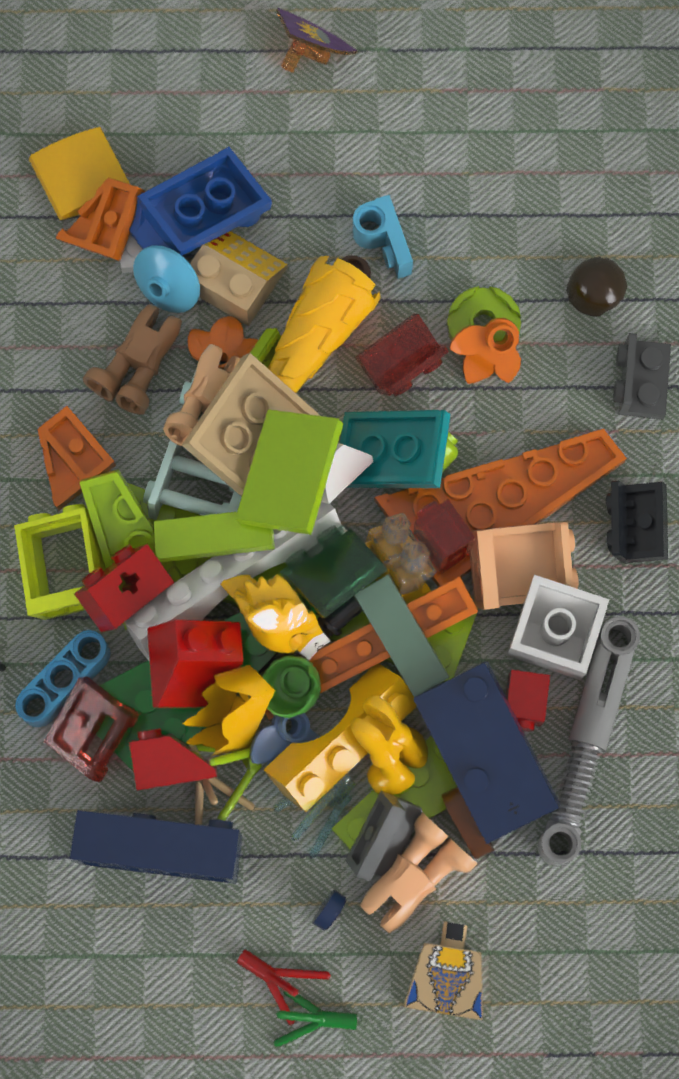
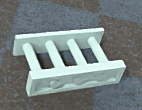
[143,370,241,520]

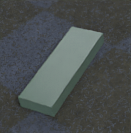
[354,574,449,698]

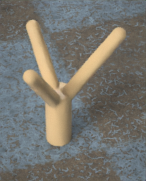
[188,745,255,825]

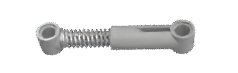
[537,616,640,866]

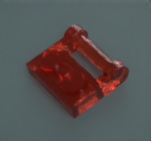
[43,676,139,782]

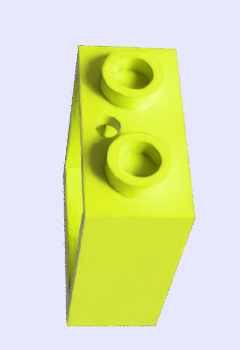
[14,504,106,620]

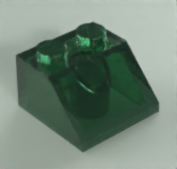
[280,525,387,618]

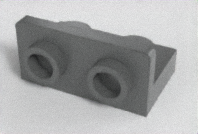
[613,333,671,420]

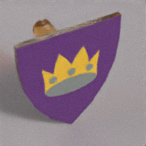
[276,7,358,72]

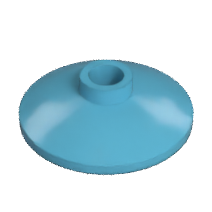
[133,245,200,313]

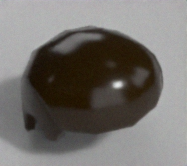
[566,256,628,317]

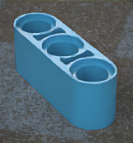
[15,630,111,728]

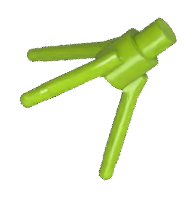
[196,742,262,820]

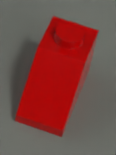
[129,728,218,790]

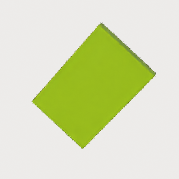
[235,409,343,535]

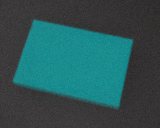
[339,410,451,488]

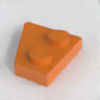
[56,177,146,261]
[37,406,116,511]

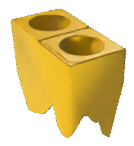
[183,665,275,756]

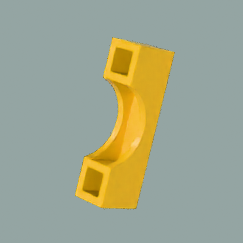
[263,664,417,812]

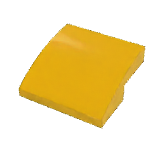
[29,126,130,220]

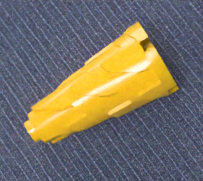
[268,256,380,393]

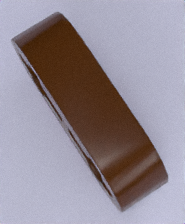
[442,787,494,859]

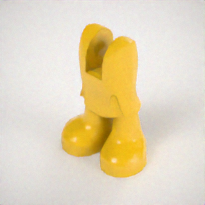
[351,695,428,795]

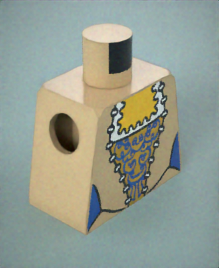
[403,922,483,1020]

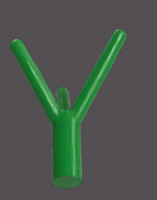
[274,990,357,1047]

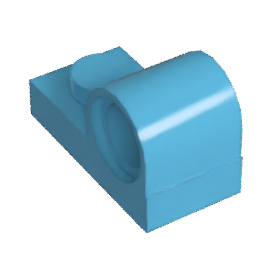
[352,195,413,279]

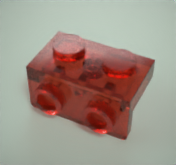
[355,313,449,397]

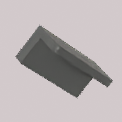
[345,791,423,882]

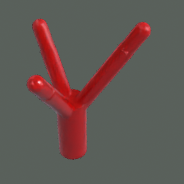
[237,949,331,1025]

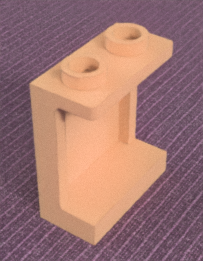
[468,522,579,610]

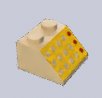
[190,231,288,326]

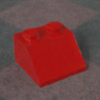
[147,620,243,708]

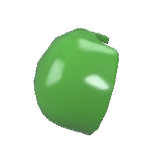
[262,655,321,718]

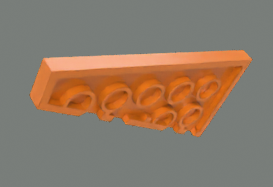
[374,429,627,587]

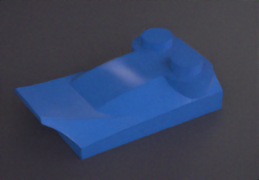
[129,147,272,256]

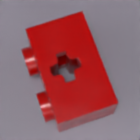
[74,544,174,632]

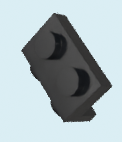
[606,480,668,563]

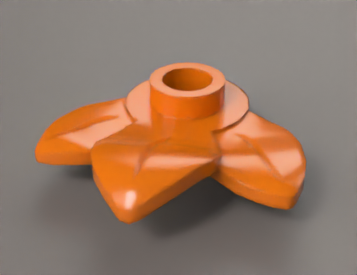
[187,316,258,370]
[449,318,521,384]

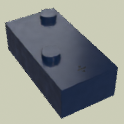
[413,662,560,844]
[70,810,243,884]

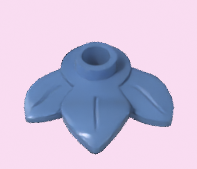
[250,713,319,765]

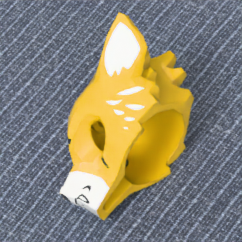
[221,574,330,660]

